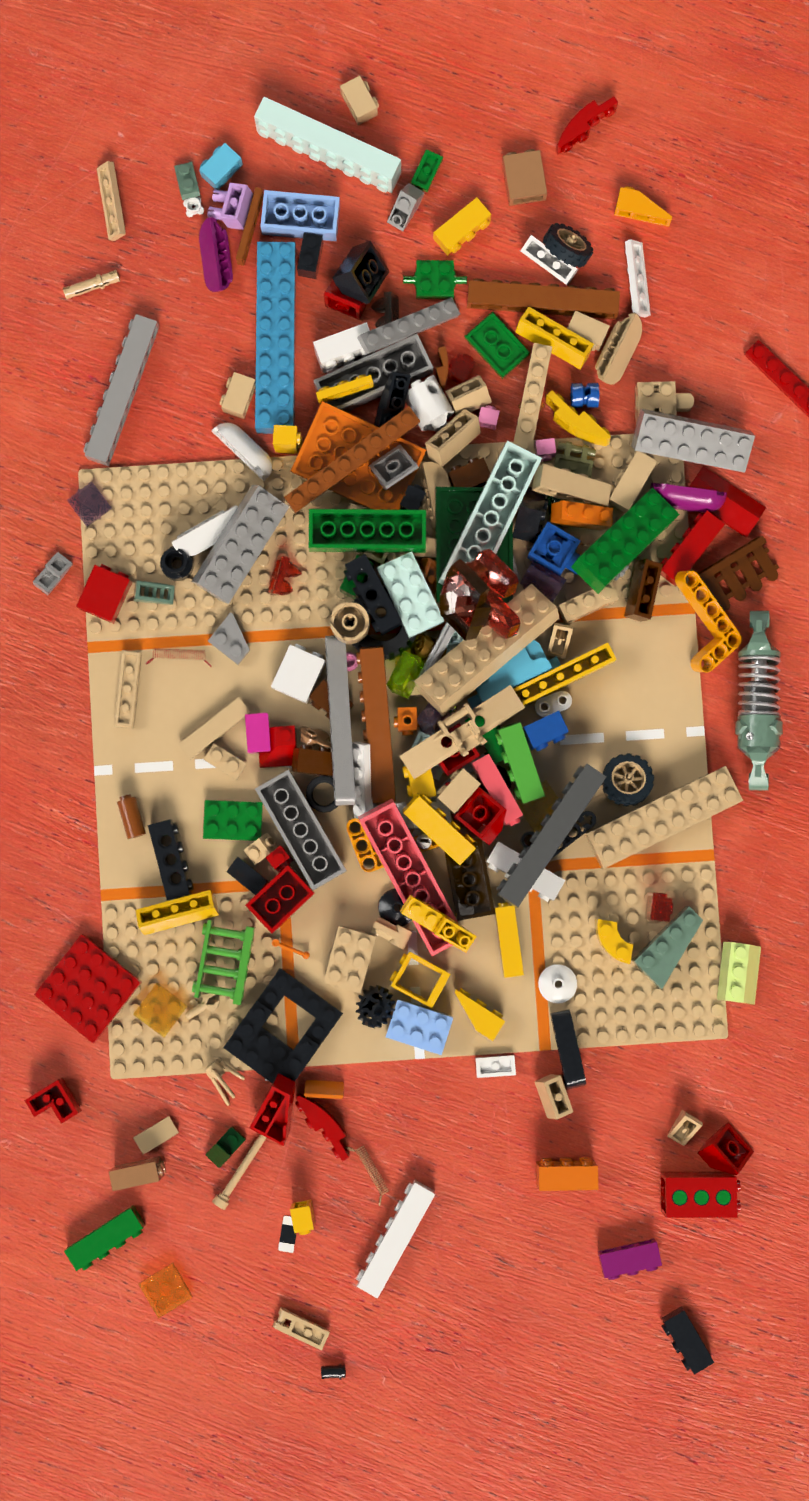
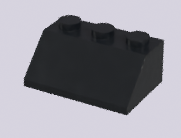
[332,241,389,304]

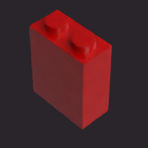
[76,564,132,624]

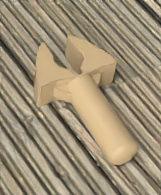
[185,993,220,1019]

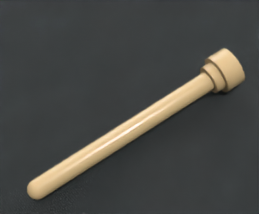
[212,1134,267,1210]

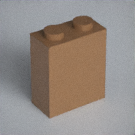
[502,149,547,206]
[109,1156,166,1191]

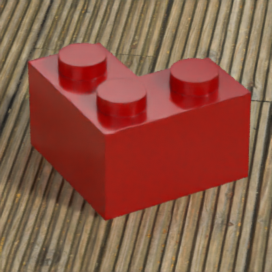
[24,1078,82,1124]

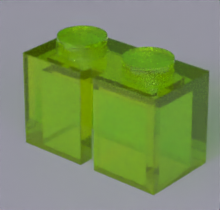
[387,651,424,699]

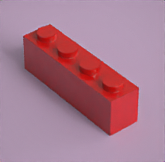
[661,510,725,587]

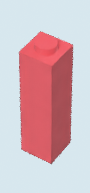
[471,754,523,827]

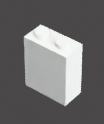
[271,644,326,704]

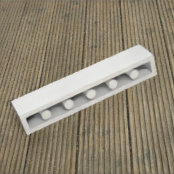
[356,1180,435,1299]

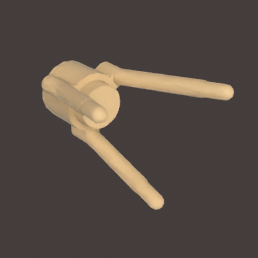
[205,1060,245,1106]

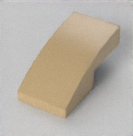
[133,1116,179,1154]

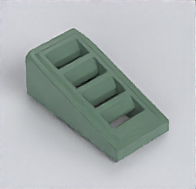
[133,580,175,605]

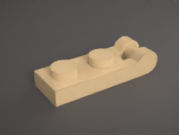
[272,1307,330,1350]

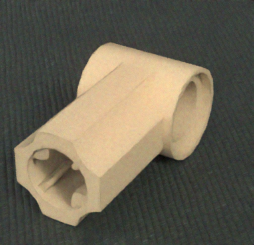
[371,917,412,949]

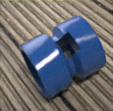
[570,383,599,408]

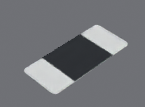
[278,1216,296,1253]

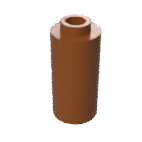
[117,794,146,839]

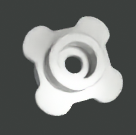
[183,197,204,217]

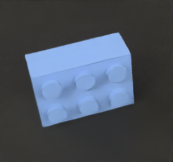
[386,999,453,1055]

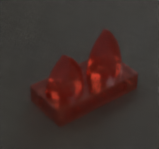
[267,556,302,596]

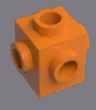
[394,707,421,736]

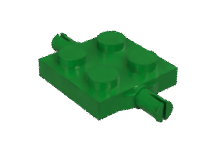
[403,260,467,299]

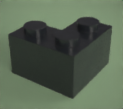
[513,487,549,543]

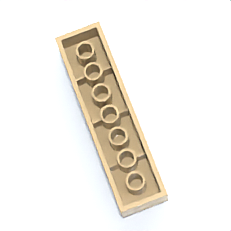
[414,584,559,716]
[585,766,743,869]

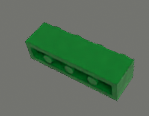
[64,1205,145,1271]

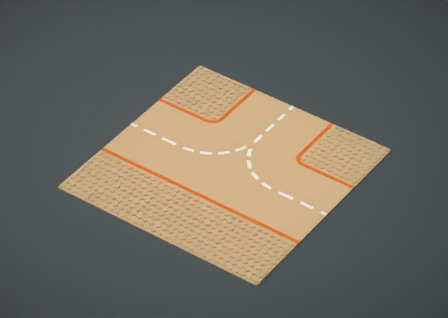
[78,434,728,1079]

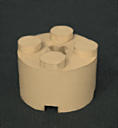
[330,602,370,644]

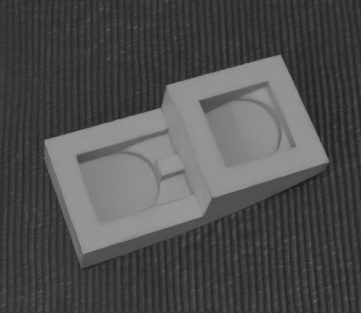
[33,552,73,595]

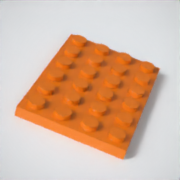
[290,401,426,510]

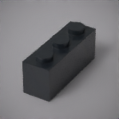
[661,1306,714,1375]

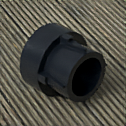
[160,546,194,581]

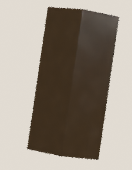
[444,838,495,921]

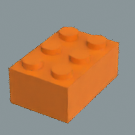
[536,1157,599,1191]

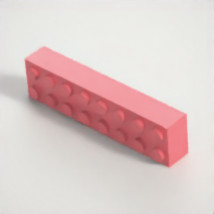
[358,799,458,956]

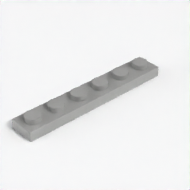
[357,297,460,355]

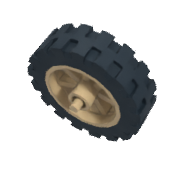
[543,223,593,268]
[601,753,654,807]

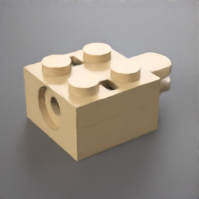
[635,381,694,425]

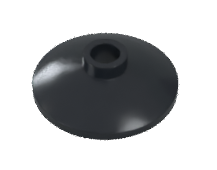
[378,888,412,926]

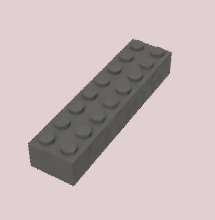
[496,764,607,908]

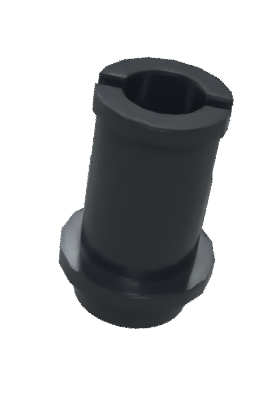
[321,1364,346,1380]

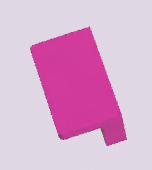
[245,713,271,754]

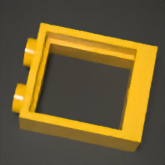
[390,951,450,1008]

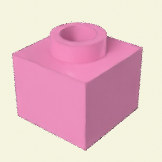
[478,406,500,430]
[534,438,556,462]

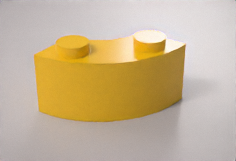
[595,919,633,964]

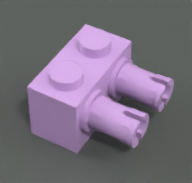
[207,183,253,230]

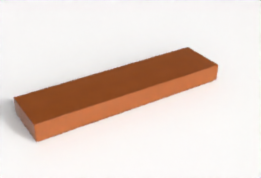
[236,187,264,266]

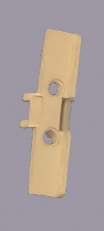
[399,685,525,779]

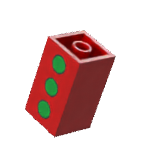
[660,1172,741,1218]

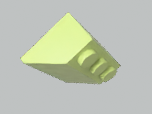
[717,942,761,1005]

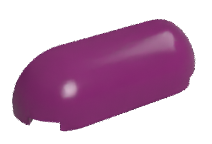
[199,217,233,292]
[650,483,727,513]

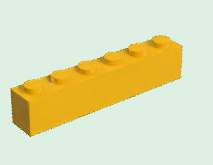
[514,643,617,706]

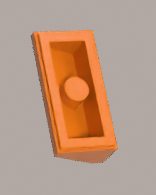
[304,1080,344,1099]

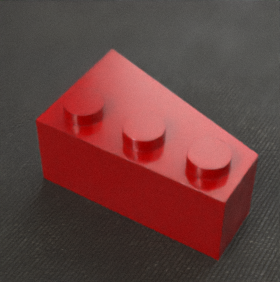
[249,1073,296,1146]

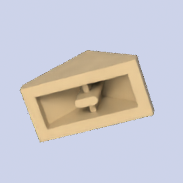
[547,623,573,659]
[667,1110,703,1146]

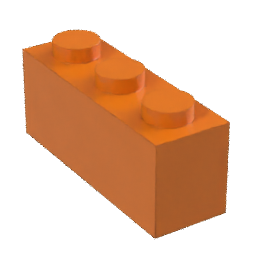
[550,500,613,531]

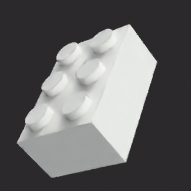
[313,322,375,374]

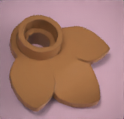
[299,726,331,747]

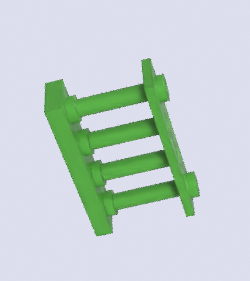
[192,920,255,1005]

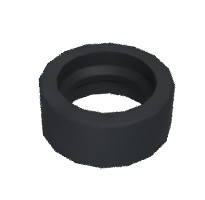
[306,775,338,813]

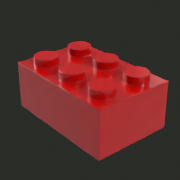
[245,865,315,934]

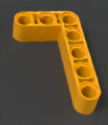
[675,571,742,673]
[346,818,439,872]

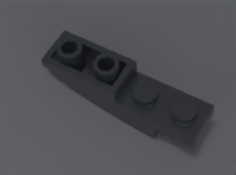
[374,371,411,427]

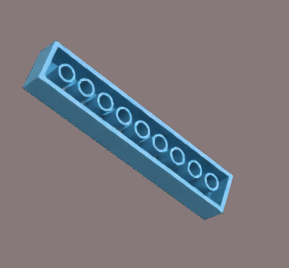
[255,242,296,434]

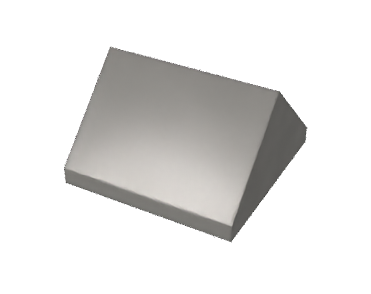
[369,445,419,490]

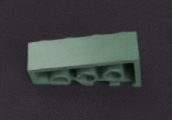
[631,906,703,989]

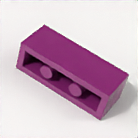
[598,1239,662,1280]

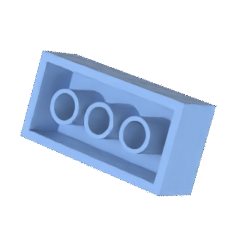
[260,190,340,242]

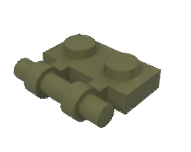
[554,442,596,478]

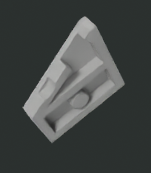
[208,612,250,665]

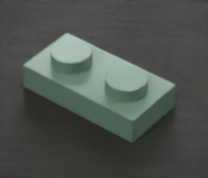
[174,162,200,200]

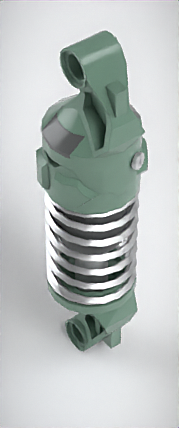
[735,610,783,791]

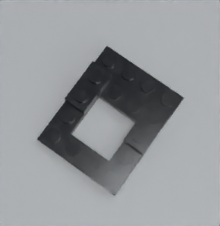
[223,968,343,1084]

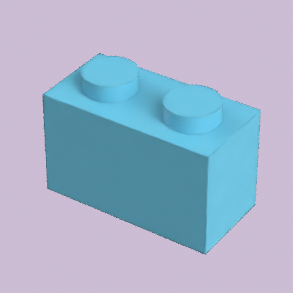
[199,143,243,190]

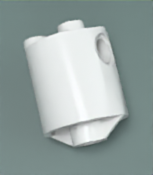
[405,375,454,432]

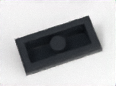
[227,857,268,895]

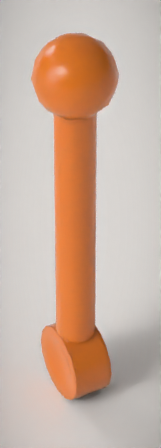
[272,939,310,959]

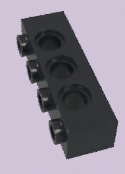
[343,554,402,635]
[148,819,194,900]

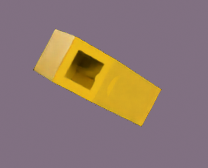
[454,988,505,1041]

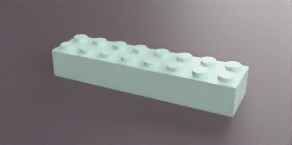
[254,97,401,193]
[438,441,542,600]

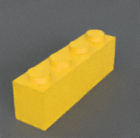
[515,307,594,370]
[402,793,476,865]
[135,890,219,935]

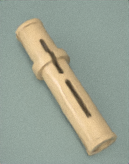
[63,270,120,299]

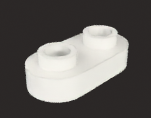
[534,691,572,717]

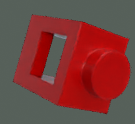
[265,845,294,873]

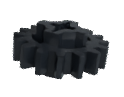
[356,985,396,1029]

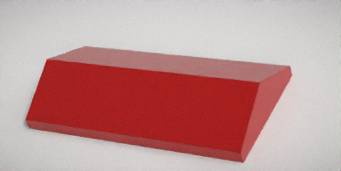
[689,466,766,537]

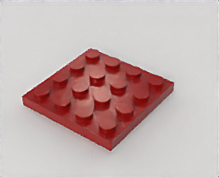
[34,934,142,1043]

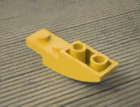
[545,390,611,446]
[400,895,477,953]

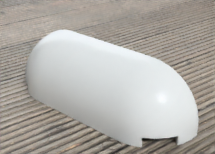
[212,423,272,481]
[171,505,238,556]

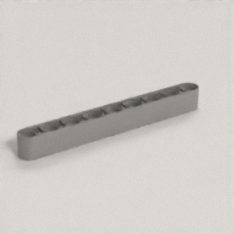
[325,636,355,806]

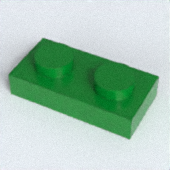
[411,149,443,193]

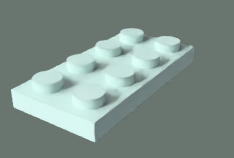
[377,551,444,638]

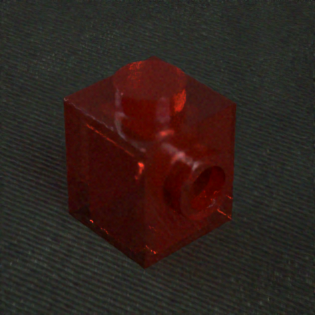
[448,354,476,384]

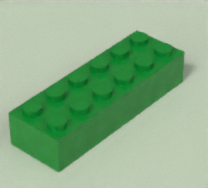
[571,487,680,594]
[308,509,426,553]

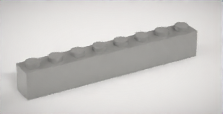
[84,314,159,467]

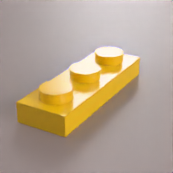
[316,374,373,404]

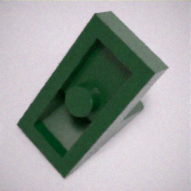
[205,1126,246,1168]

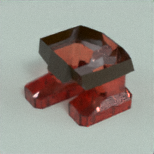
[440,549,521,641]

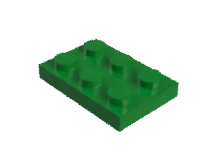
[203,800,263,841]

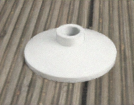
[538,964,577,1003]

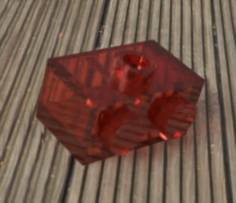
[645,893,673,922]

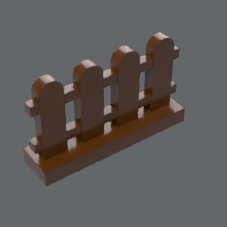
[697,536,779,611]

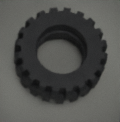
[346,587,418,661]

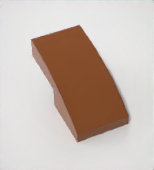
[436,346,448,390]

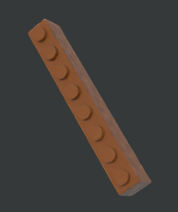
[467,278,620,319]
[284,406,420,514]
[356,646,396,803]

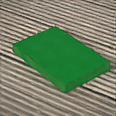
[465,312,530,379]

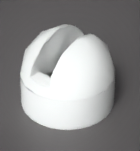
[416,833,432,849]

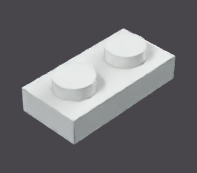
[475,1055,516,1078]

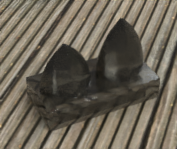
[371,292,399,328]

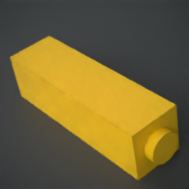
[494,902,524,978]

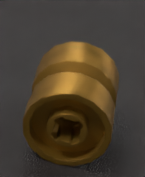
[410,633,447,661]

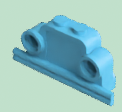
[467,640,561,709]

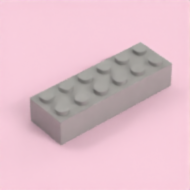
[313,334,433,412]
[631,409,755,473]
[191,485,289,604]
[255,769,347,890]

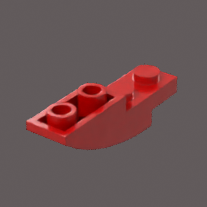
[556,96,618,155]
[295,1094,350,1162]

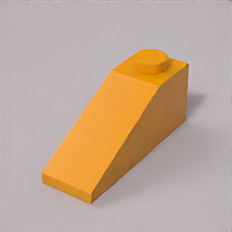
[614,186,672,227]

